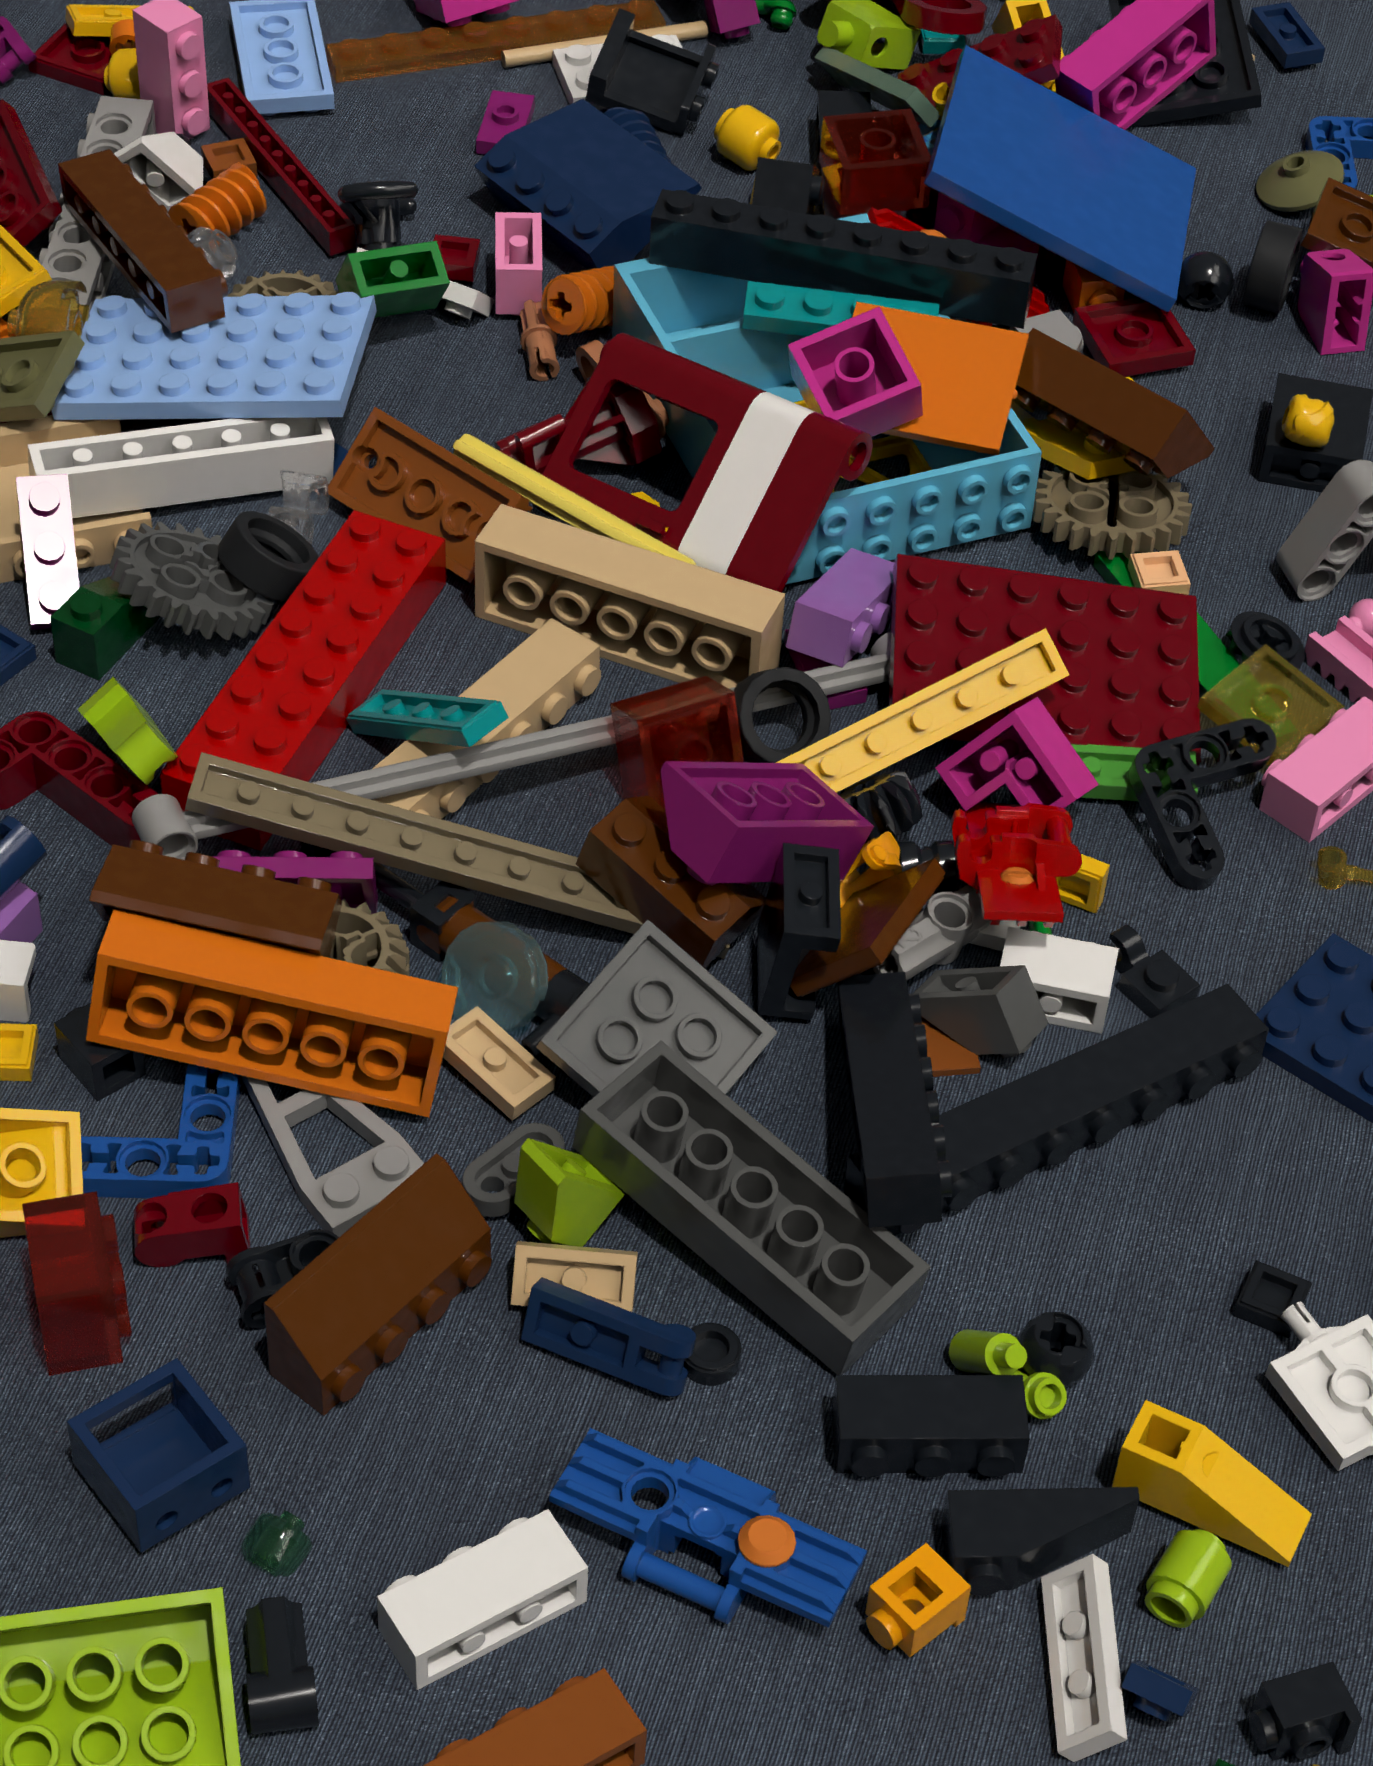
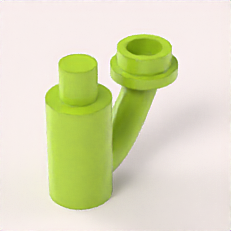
[949,1329,1067,1419]

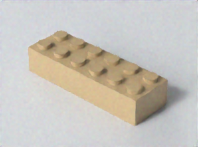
[475,504,785,693]

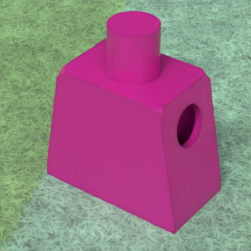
[1297,249,1373,355]

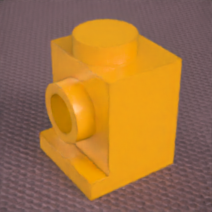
[865,1543,971,1657]

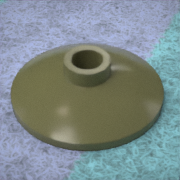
[1256,150,1345,212]

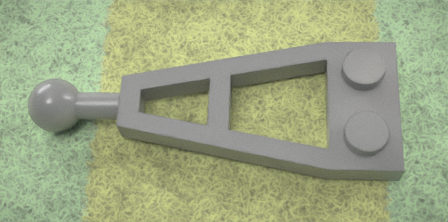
[240,1075,424,1237]

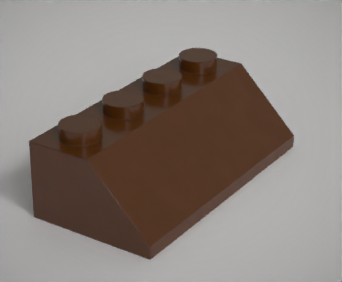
[1013,328,1215,479]
[89,840,342,958]
[264,1153,492,1416]

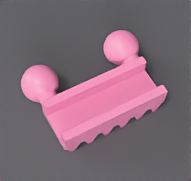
[1305,599,1373,703]

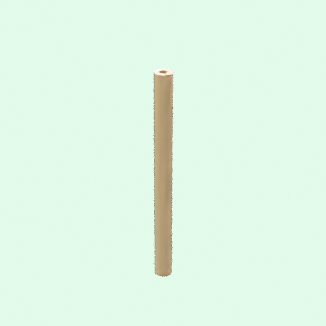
[501,20,708,68]

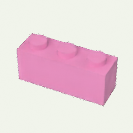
[132,0,210,139]
[1259,696,1373,843]

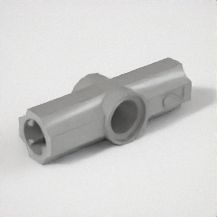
[873,884,990,981]

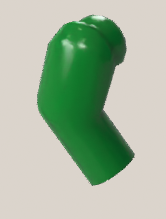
[755,0,796,30]

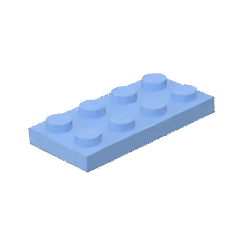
[229,0,335,116]

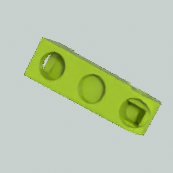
[77,677,178,785]

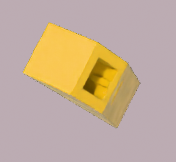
[1112,1400,1312,1567]

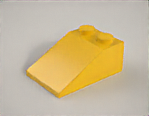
[0,1108,85,1238]

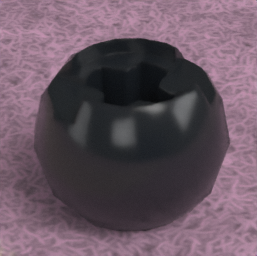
[1178,251,1234,309]
[1018,1312,1094,1388]

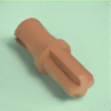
[520,299,560,381]

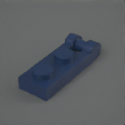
[521,1277,697,1396]

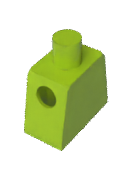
[817,0,921,70]

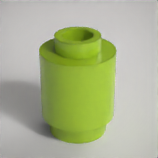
[1145,1529,1232,1628]

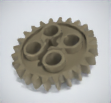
[1033,464,1192,560]

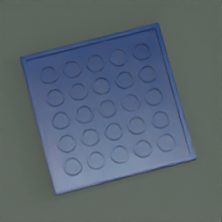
[924,45,1196,312]

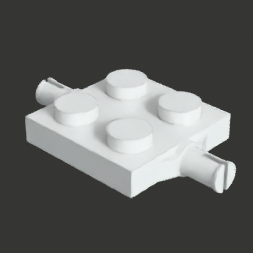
[1265,1302,1373,1471]

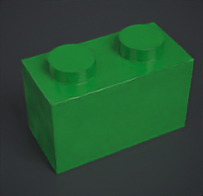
[335,241,450,318]

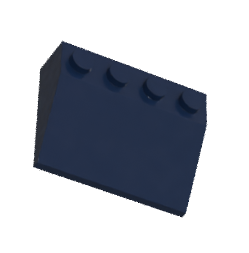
[474,99,702,270]

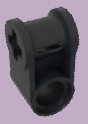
[226,1229,339,1329]

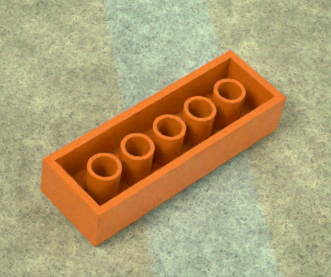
[86,909,459,1118]

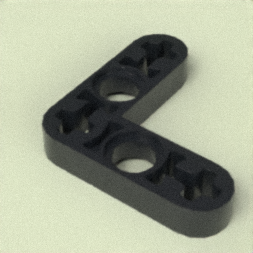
[1129,718,1277,890]

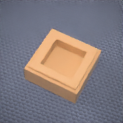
[1128,550,1191,595]

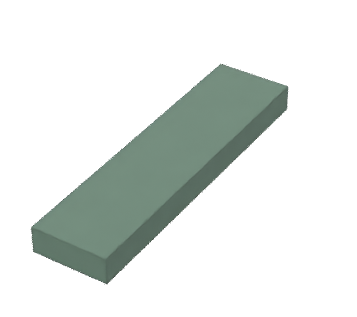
[814,46,940,128]

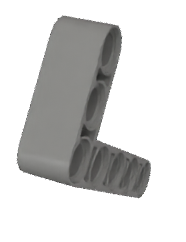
[1276,460,1373,601]

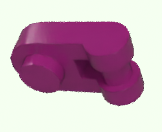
[0,16,37,85]

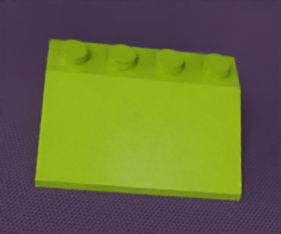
[0,1587,241,1766]

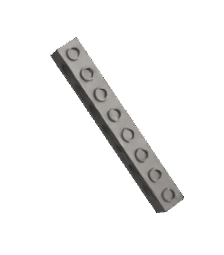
[18,96,156,336]

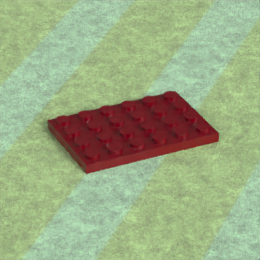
[889,554,1201,766]

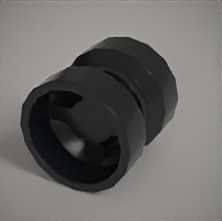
[897,840,956,894]

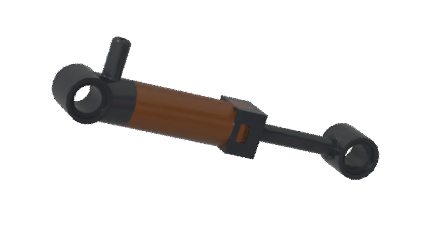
[300,841,591,1058]

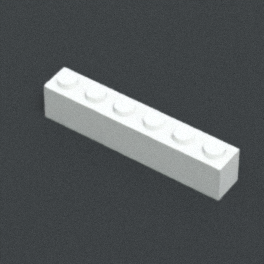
[28,417,335,518]

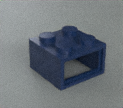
[67,1358,250,1553]

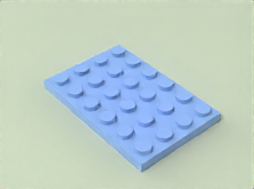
[52,292,377,420]

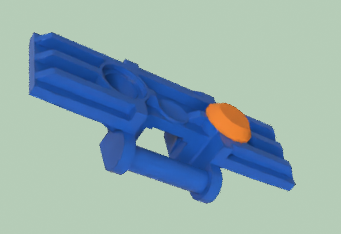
[549,1428,867,1628]

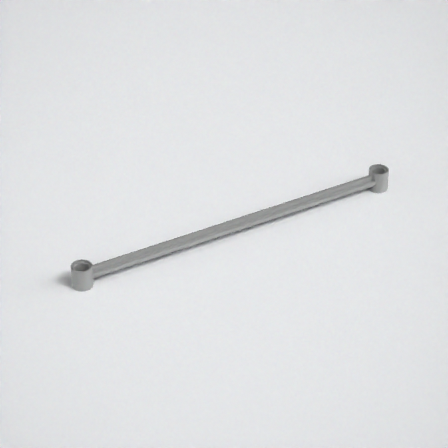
[132,631,891,860]

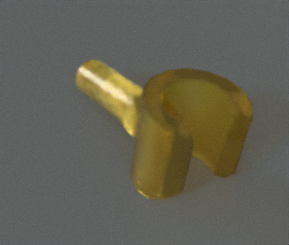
[1317,846,1373,890]

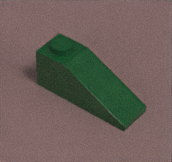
[50,576,161,681]

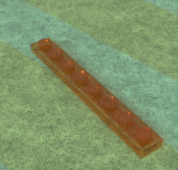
[326,0,666,83]

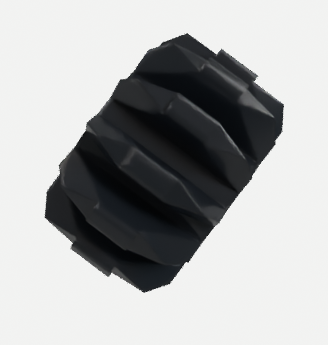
[839,771,923,844]

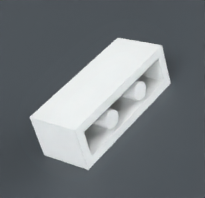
[377,1509,588,1690]

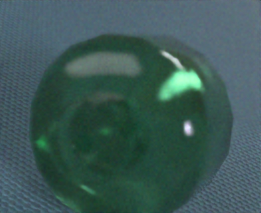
[241,1510,312,1577]

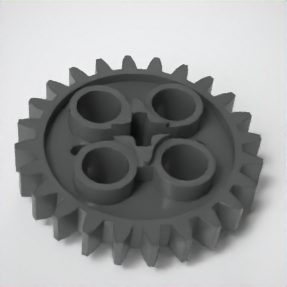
[109,522,274,640]

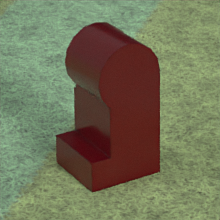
[134,1182,251,1267]

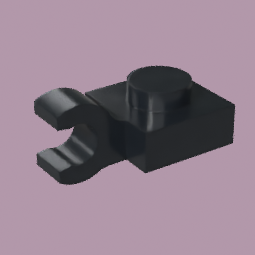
[1109,924,1200,1019]

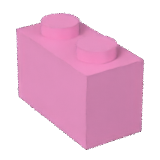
[495,212,543,316]

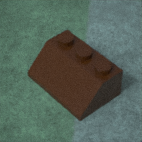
[576,795,766,968]

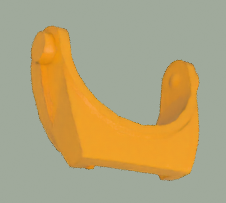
[840,831,902,909]

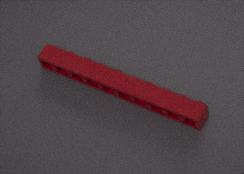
[207,78,356,256]

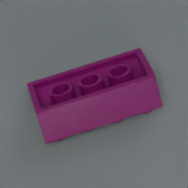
[660,761,874,886]

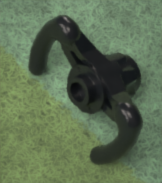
[338,181,418,251]

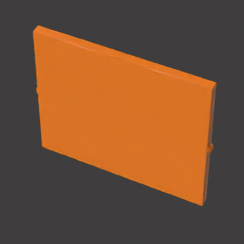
[852,301,1029,455]

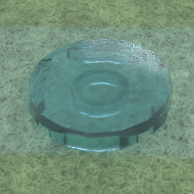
[442,921,548,1033]

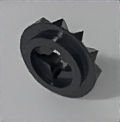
[1226,611,1305,680]

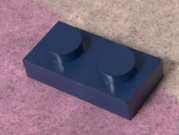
[1249,2,1325,69]

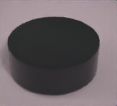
[683,1323,742,1386]

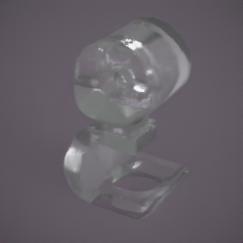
[267,469,329,545]

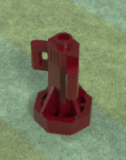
[494,377,662,474]

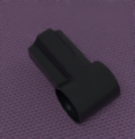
[245,1596,319,1735]

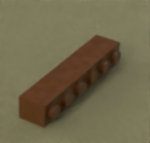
[58,149,228,333]

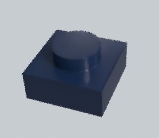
[1121,1660,1199,1721]

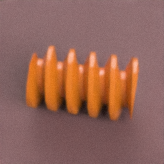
[168,162,267,253]
[541,266,614,335]

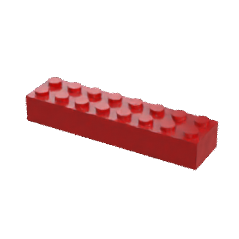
[160,510,446,851]

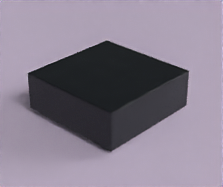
[1233,1260,1312,1339]

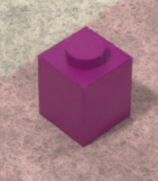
[704,0,760,39]

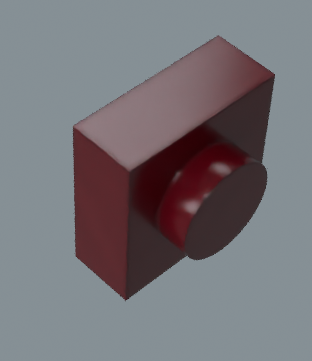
[433,234,480,282]

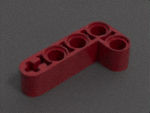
[0,711,158,848]

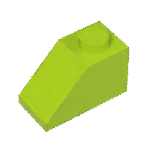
[514,1138,625,1247]

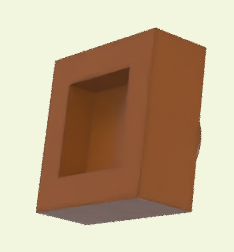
[201,138,258,179]

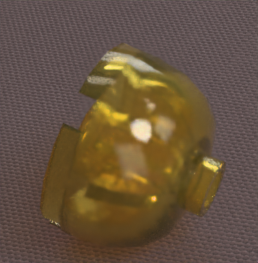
[7,280,90,338]

